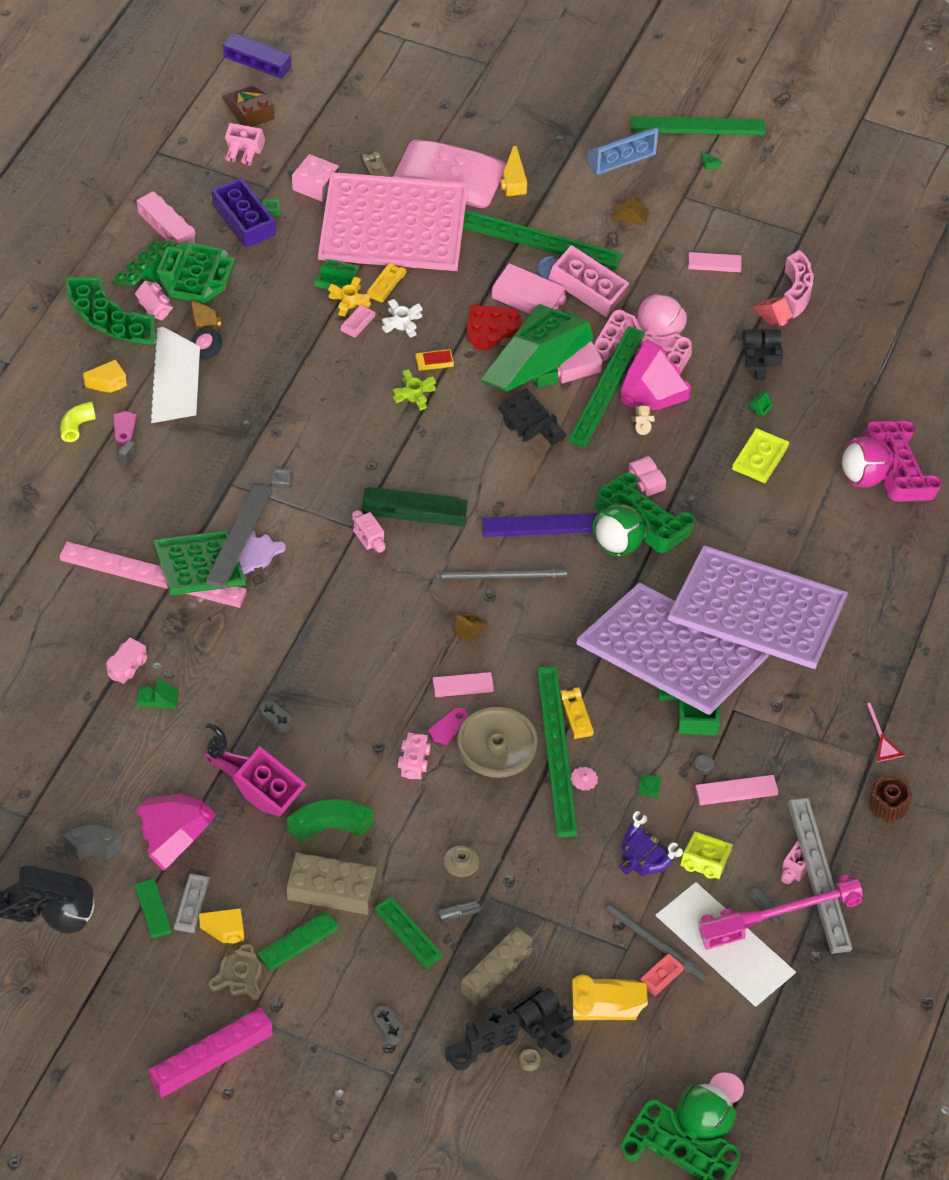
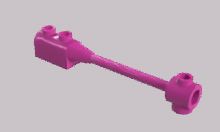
[698,875,863,950]

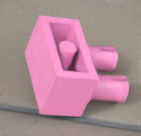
[225,123,265,166]

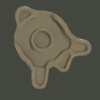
[208,944,262,1000]

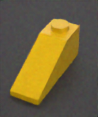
[501,146,527,196]

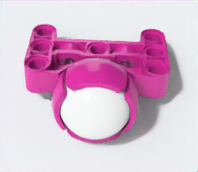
[842,421,942,502]

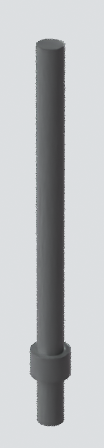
[606,904,708,982]

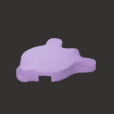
[239,531,286,574]

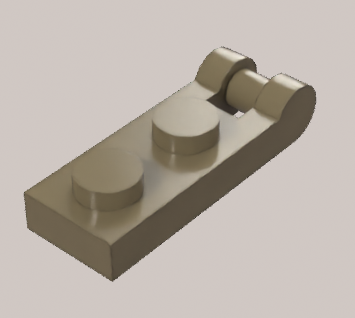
[361,151,390,177]

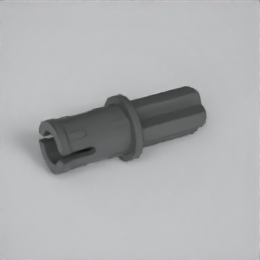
[749,887,785,924]
[438,901,480,923]

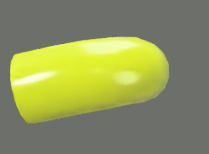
[60,402,96,442]

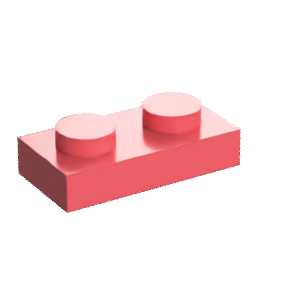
[640,953,684,996]

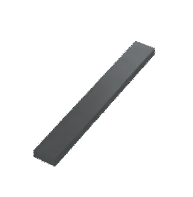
[206,484,272,589]

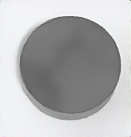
[694,755,714,775]

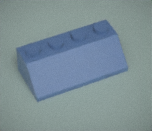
[587,128,658,175]

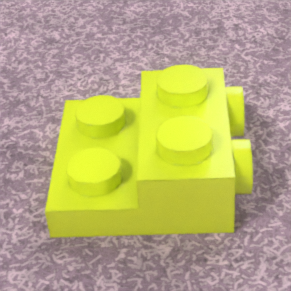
[680,831,733,879]

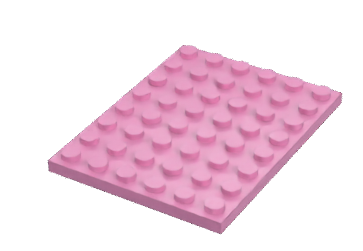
[318,172,468,271]

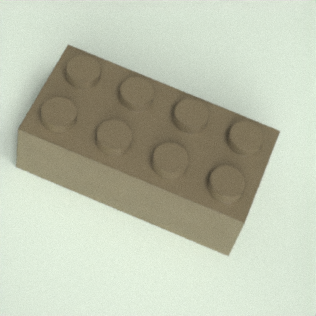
[287,852,377,915]

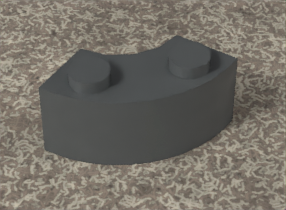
[63,825,123,861]

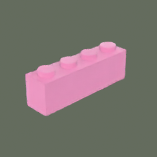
[136,191,196,245]

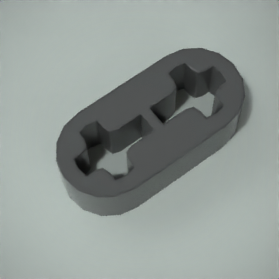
[260,701,291,733]
[374,1006,403,1044]

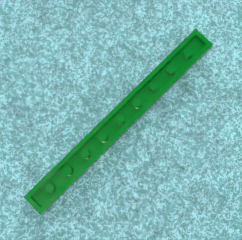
[463,210,622,271]
[537,667,577,837]

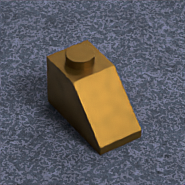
[191,300,221,332]

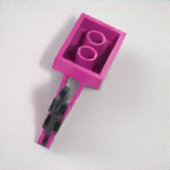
[204,723,307,817]

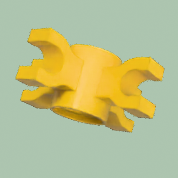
[329,277,371,317]

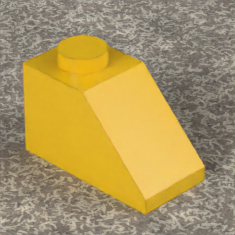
[83,360,127,393]
[199,908,244,944]

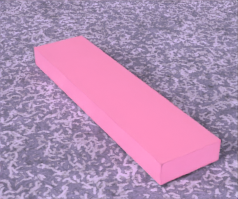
[695,775,778,805]

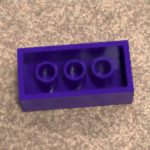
[211,177,276,248]

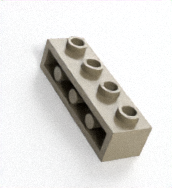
[461,927,533,1006]

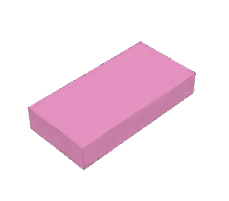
[341,305,375,338]

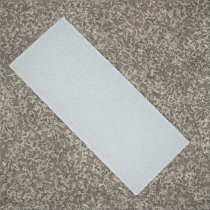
[656,882,796,1007]

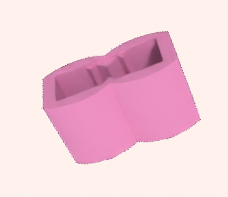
[627,456,666,497]

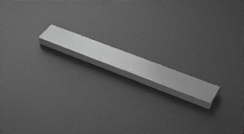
[788,798,852,954]

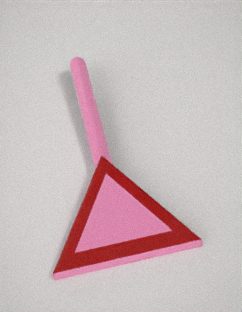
[867,703,905,762]

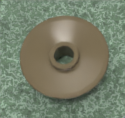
[443,846,480,877]

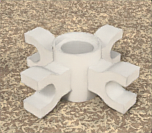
[382,299,422,338]

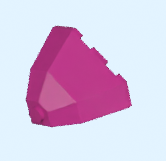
[621,339,691,410]
[136,794,216,871]

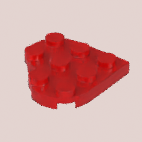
[466,304,522,350]

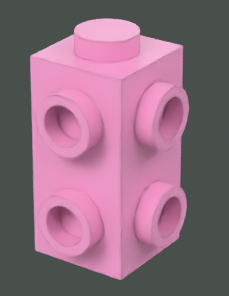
[135,280,173,321]
[106,638,147,684]
[398,733,431,779]

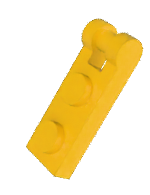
[367,263,406,303]
[560,687,594,739]

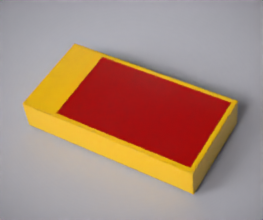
[415,349,454,371]

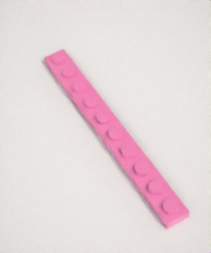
[60,542,247,608]

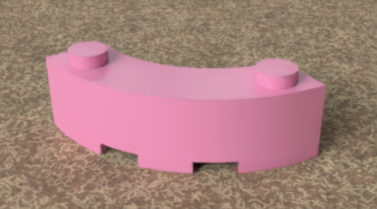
[784,250,814,318]

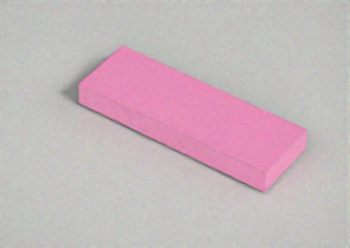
[688,252,741,272]
[433,672,494,697]

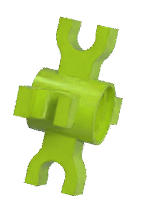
[393,369,436,410]

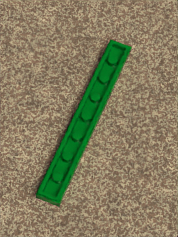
[630,116,765,135]
[569,326,645,449]

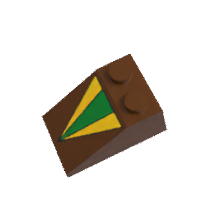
[222,86,275,127]

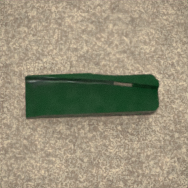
[361,487,468,527]

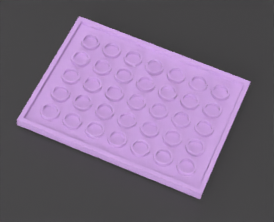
[668,545,848,669]
[577,583,769,715]

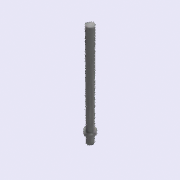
[441,567,567,579]

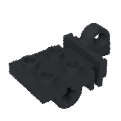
[742,329,783,380]
[498,388,567,446]
[507,986,574,1058]
[445,1008,519,1070]

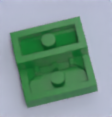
[314,259,360,290]

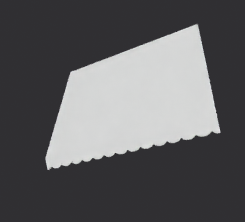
[151,327,200,423]

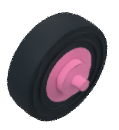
[191,328,222,360]

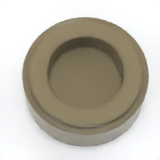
[519,1048,541,1071]

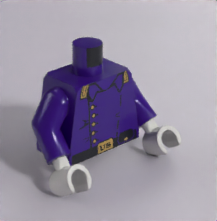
[619,811,683,876]

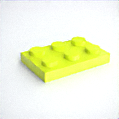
[732,428,789,484]

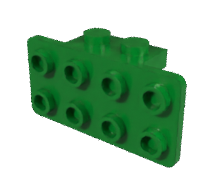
[112,240,177,285]

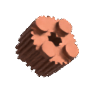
[869,776,912,823]

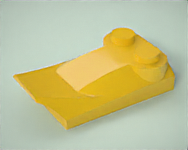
[571,974,648,1020]

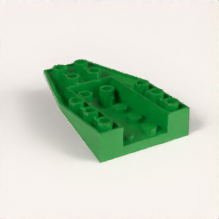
[481,304,594,392]

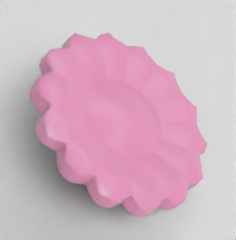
[571,767,598,791]

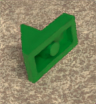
[137,678,179,709]

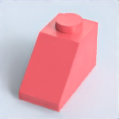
[753,297,793,326]

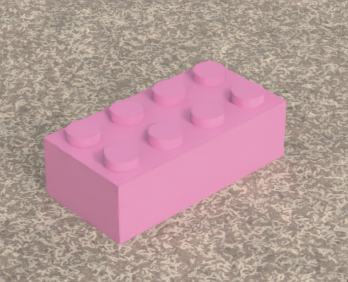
[548,245,630,317]

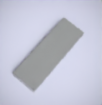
[174,874,210,933]

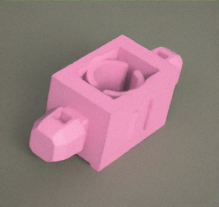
[352,510,385,553]
[781,841,807,884]

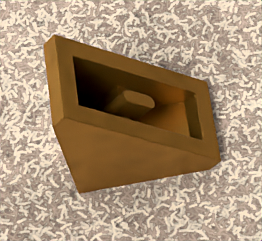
[612,196,649,225]
[455,613,488,643]

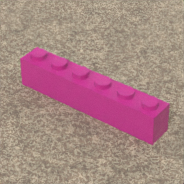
[149,1007,273,1098]

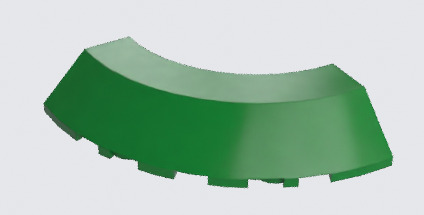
[65,277,156,344]

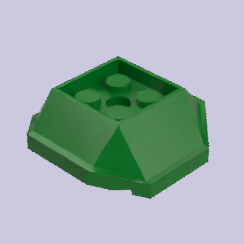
[157,242,235,304]

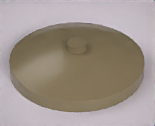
[458,707,538,778]

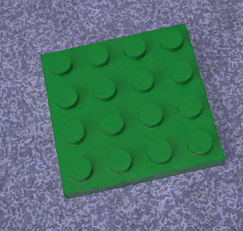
[153,530,246,596]

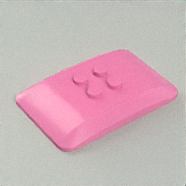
[394,139,506,208]

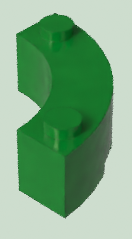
[287,799,373,842]

